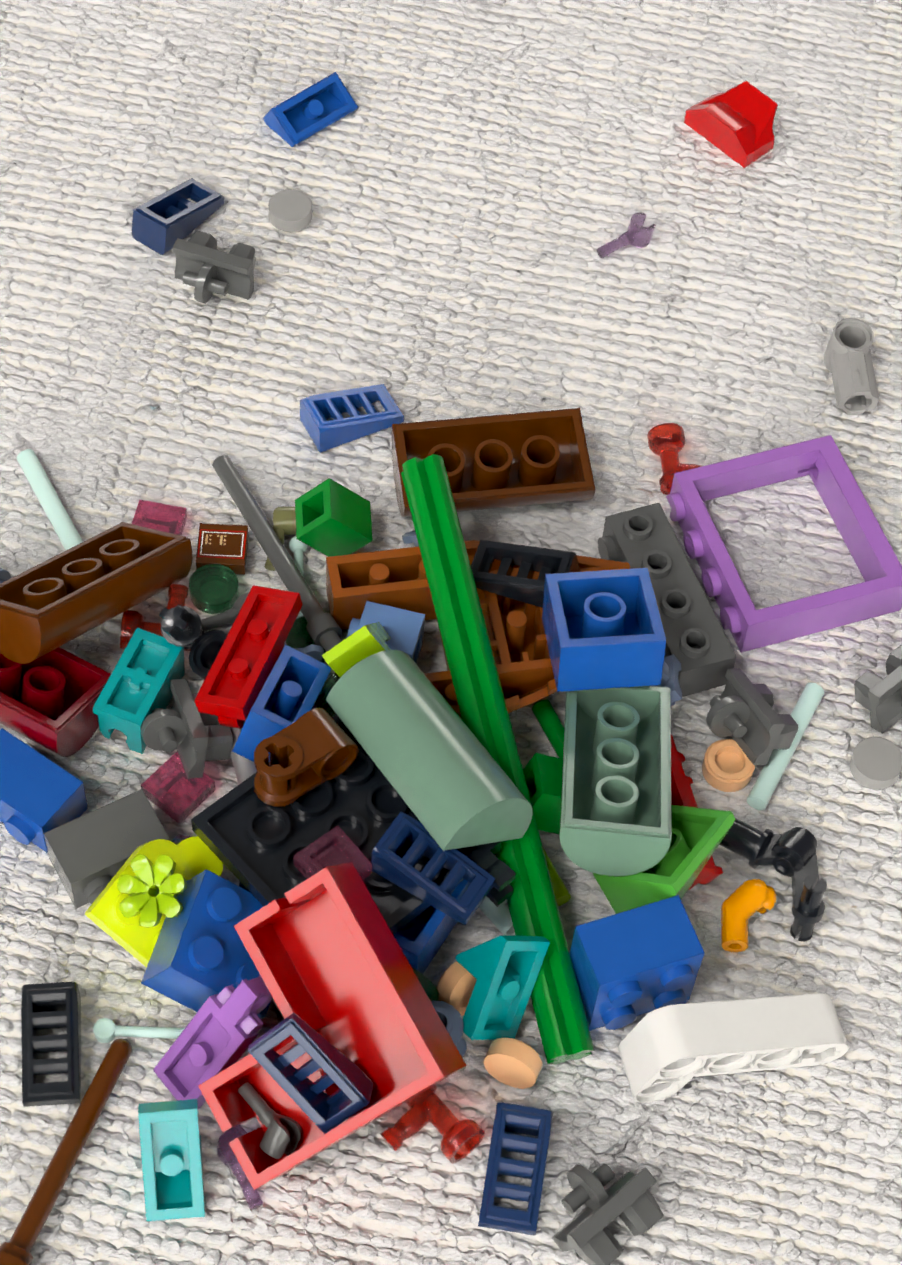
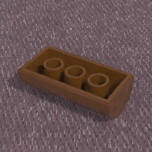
[391,408,596,517]
[0,522,193,664]

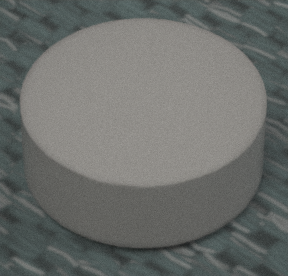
[268,189,312,232]
[850,737,902,790]

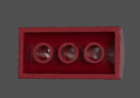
[0,647,111,757]

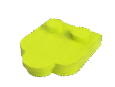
[84,836,223,968]

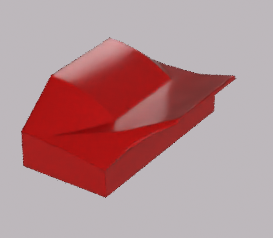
[684,81,778,168]

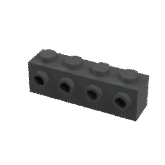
[598,503,736,697]

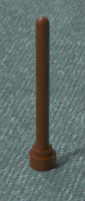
[0,1038,132,1265]

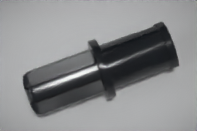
[159,604,205,649]

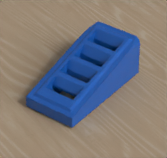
[300,384,404,453]

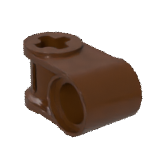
[254,708,359,807]

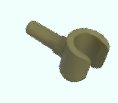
[264,506,296,571]

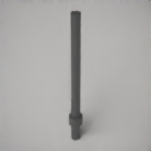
[212,455,342,652]

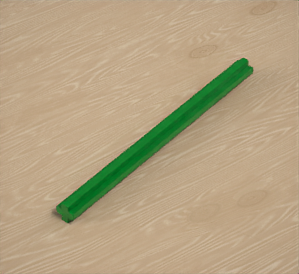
[401,454,594,1064]

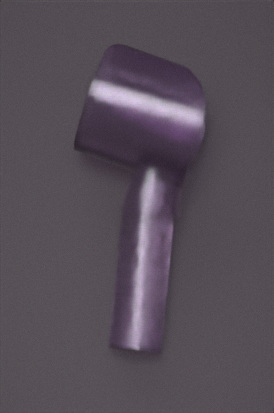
[597,212,656,258]
[217,1125,263,1210]

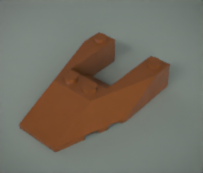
[326,540,631,719]

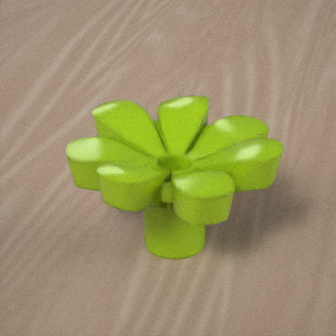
[117,855,187,928]

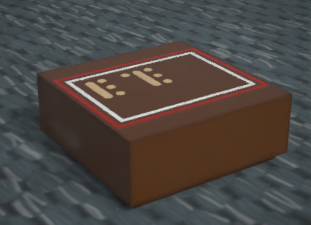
[196,523,249,575]

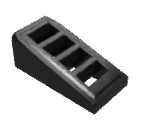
[471,540,581,608]
[21,982,81,1107]

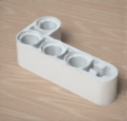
[618,993,849,1103]

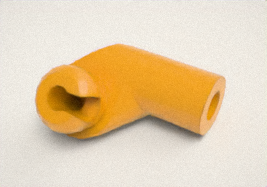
[721,879,776,952]

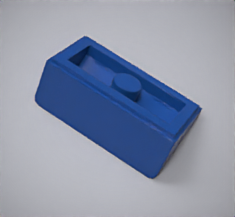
[263,72,359,147]

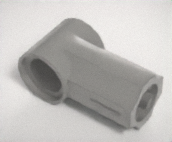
[824,318,879,415]

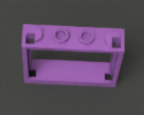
[666,435,902,653]

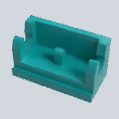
[93,628,185,754]

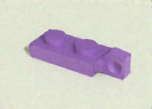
[153,975,273,1109]

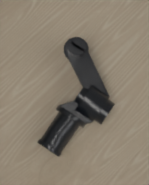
[719,818,827,941]

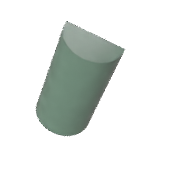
[326,650,533,851]
[559,686,671,876]

